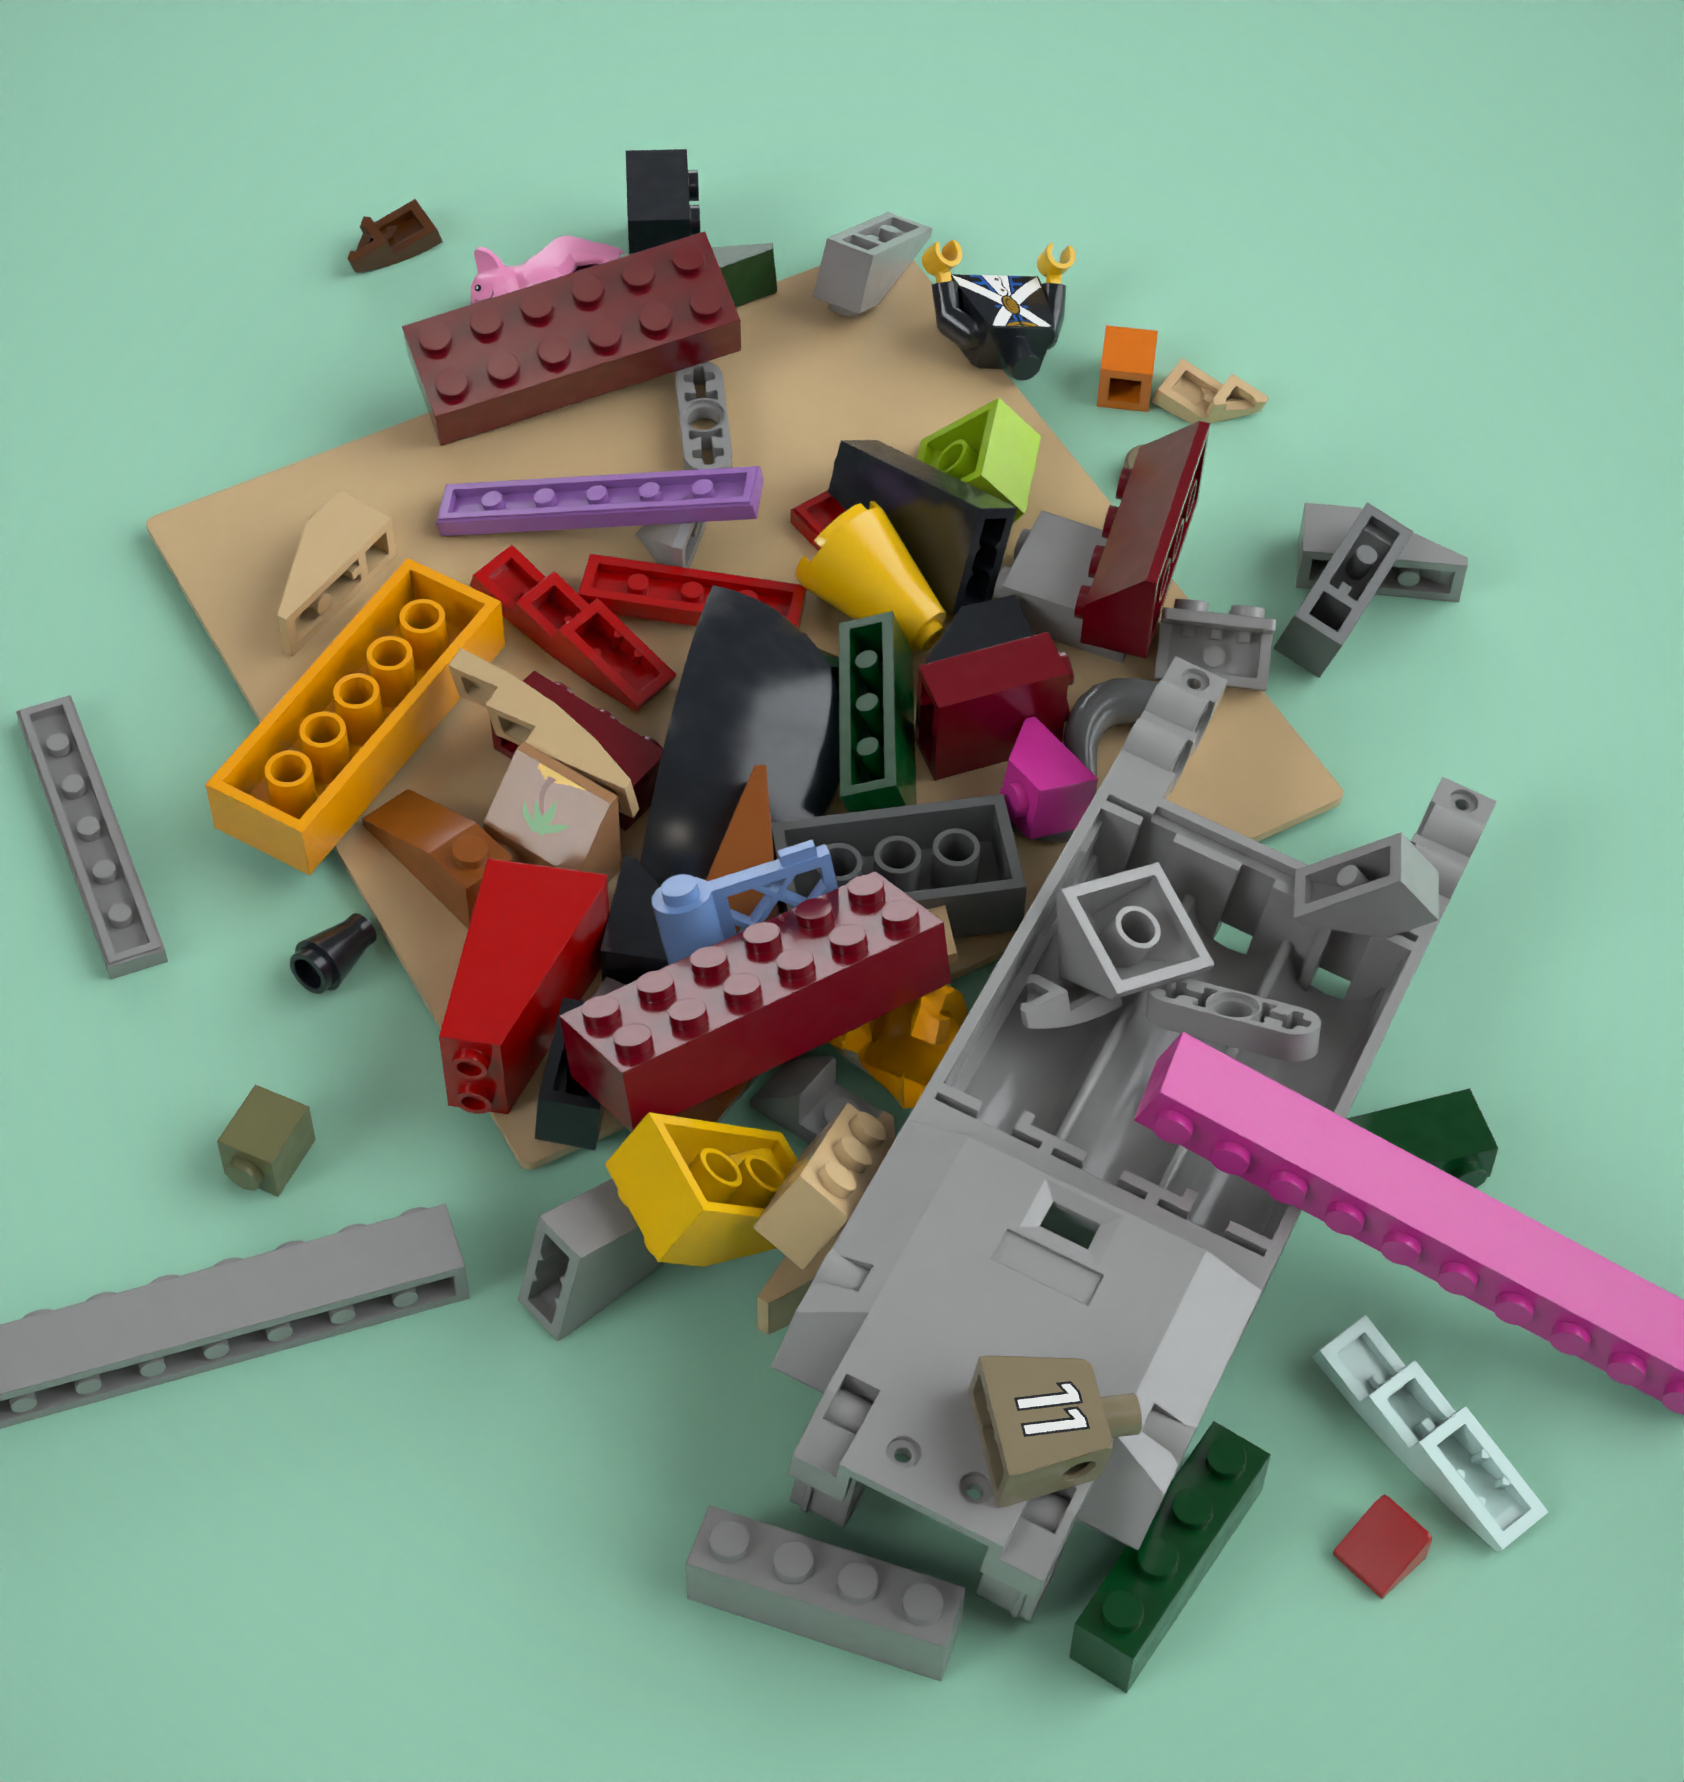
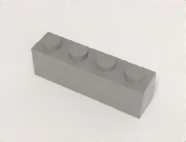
[686,1505,965,1682]

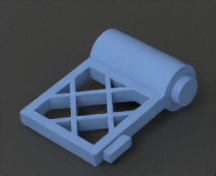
[652,840,838,965]

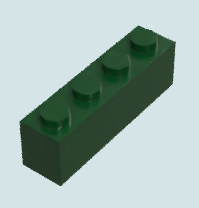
[839,611,917,813]
[1069,1421,1271,1693]

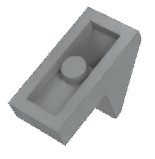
[750,1056,881,1144]

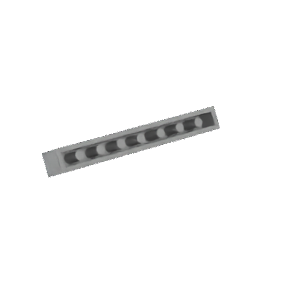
[0,1204,470,1429]

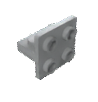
[1154,599,1276,692]

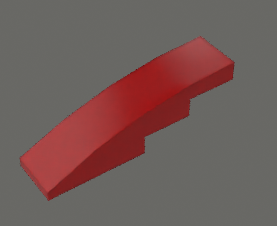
[470,544,677,712]

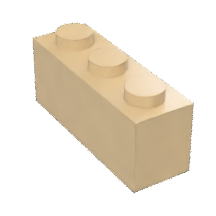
[753,1102,894,1270]

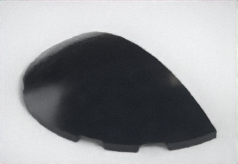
[640,585,840,886]

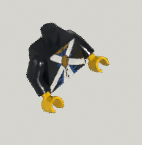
[922,240,1076,381]

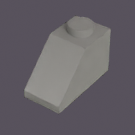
[1294,832,1439,939]

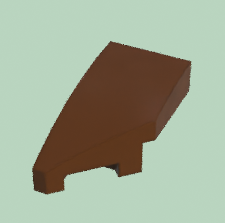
[347,199,443,273]

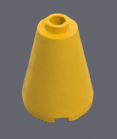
[795,501,946,653]

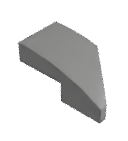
[1020,974,1122,1029]

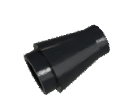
[290,913,377,994]

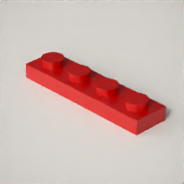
[578,553,807,629]

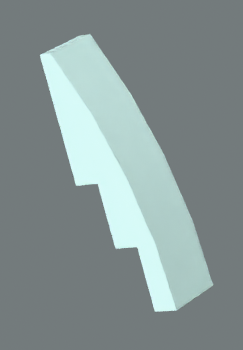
[1311,1315,1548,1552]

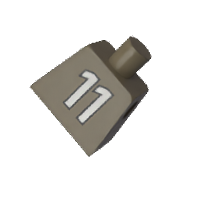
[968,1355,1142,1508]

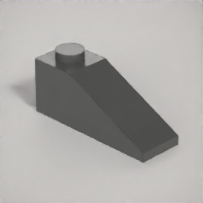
[1273,502,1413,678]

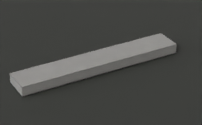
[16,695,168,980]

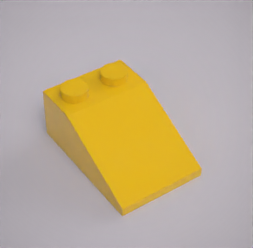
[605,1112,797,1267]

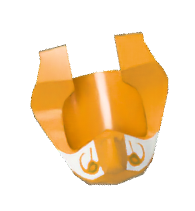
[827,985,968,1109]

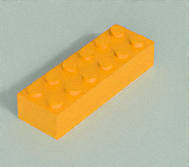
[205,558,505,876]

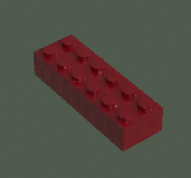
[402,231,741,446]
[559,871,951,1132]

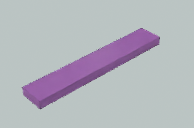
[436,466,764,536]

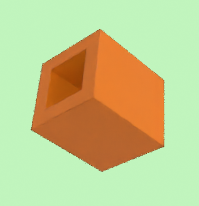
[1097,325,1158,412]

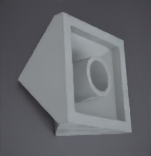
[1056,862,1215,1000]

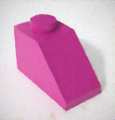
[999,716,1098,839]

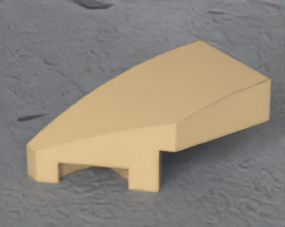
[1152,358,1269,424]

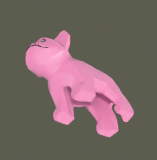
[470,235,625,305]

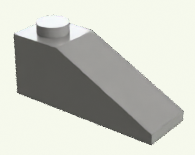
[813,212,933,316]
[1296,503,1468,602]

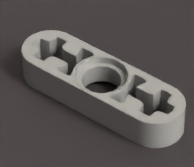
[675,361,733,470]
[1146,978,1321,1062]

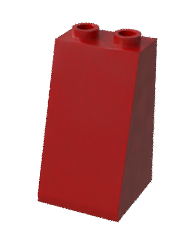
[439,858,609,1114]

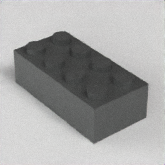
[771,794,1027,938]

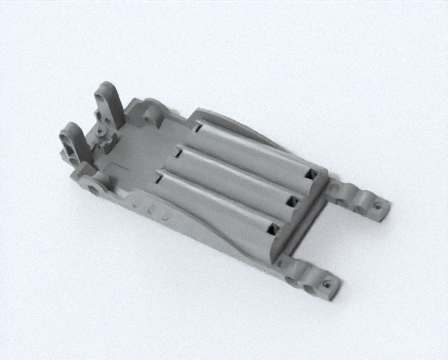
[771,656,1497,1622]

